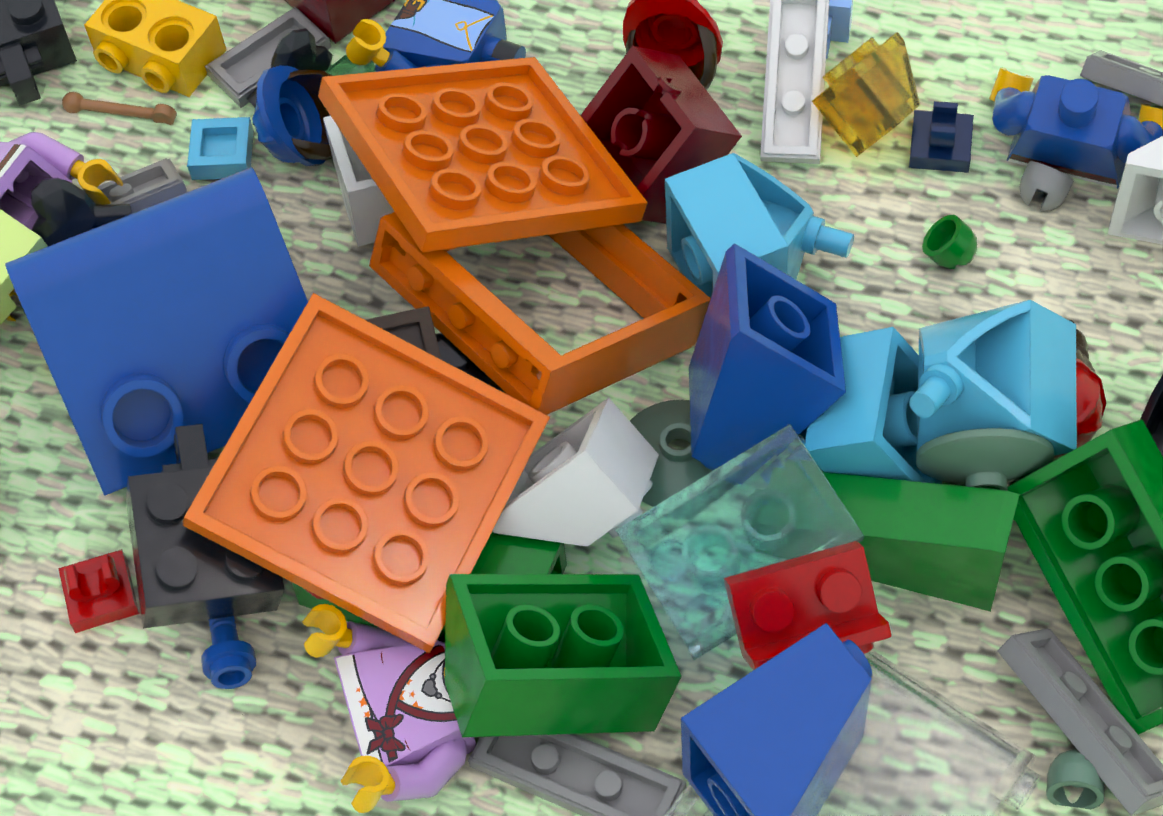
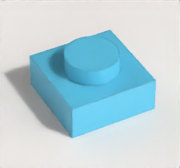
[187,117,254,180]

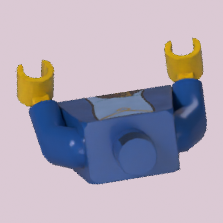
[346,0,526,72]

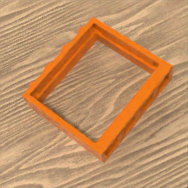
[369,212,711,415]

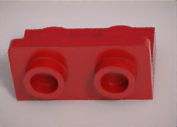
[723,541,892,670]

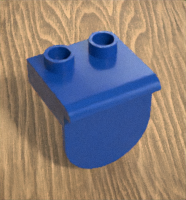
[5,167,308,496]

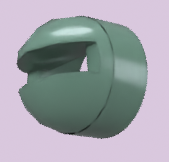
[1046,749,1105,810]

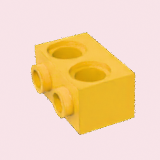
[84,0,226,97]

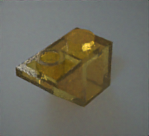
[812,32,920,157]

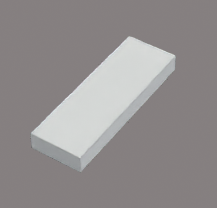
[760,0,830,164]

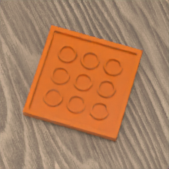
[318,57,648,253]
[182,293,550,653]

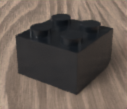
[0,0,77,106]
[126,424,285,629]

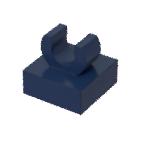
[909,101,974,173]

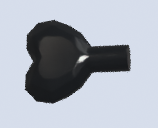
[247,28,333,107]
[31,177,132,246]

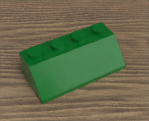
[1007,419,1163,735]

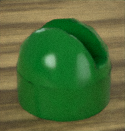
[922,215,977,269]

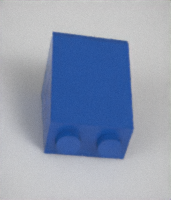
[688,243,846,485]
[681,623,872,816]

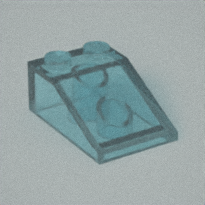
[616,424,864,660]

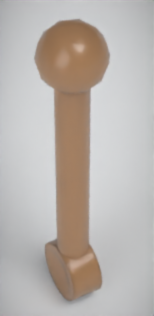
[62,92,177,125]

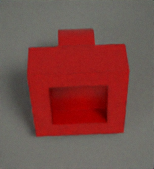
[58,549,140,633]

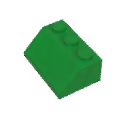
[445,574,682,737]

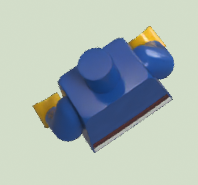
[989,67,1163,189]

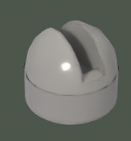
[1019,161,1074,212]

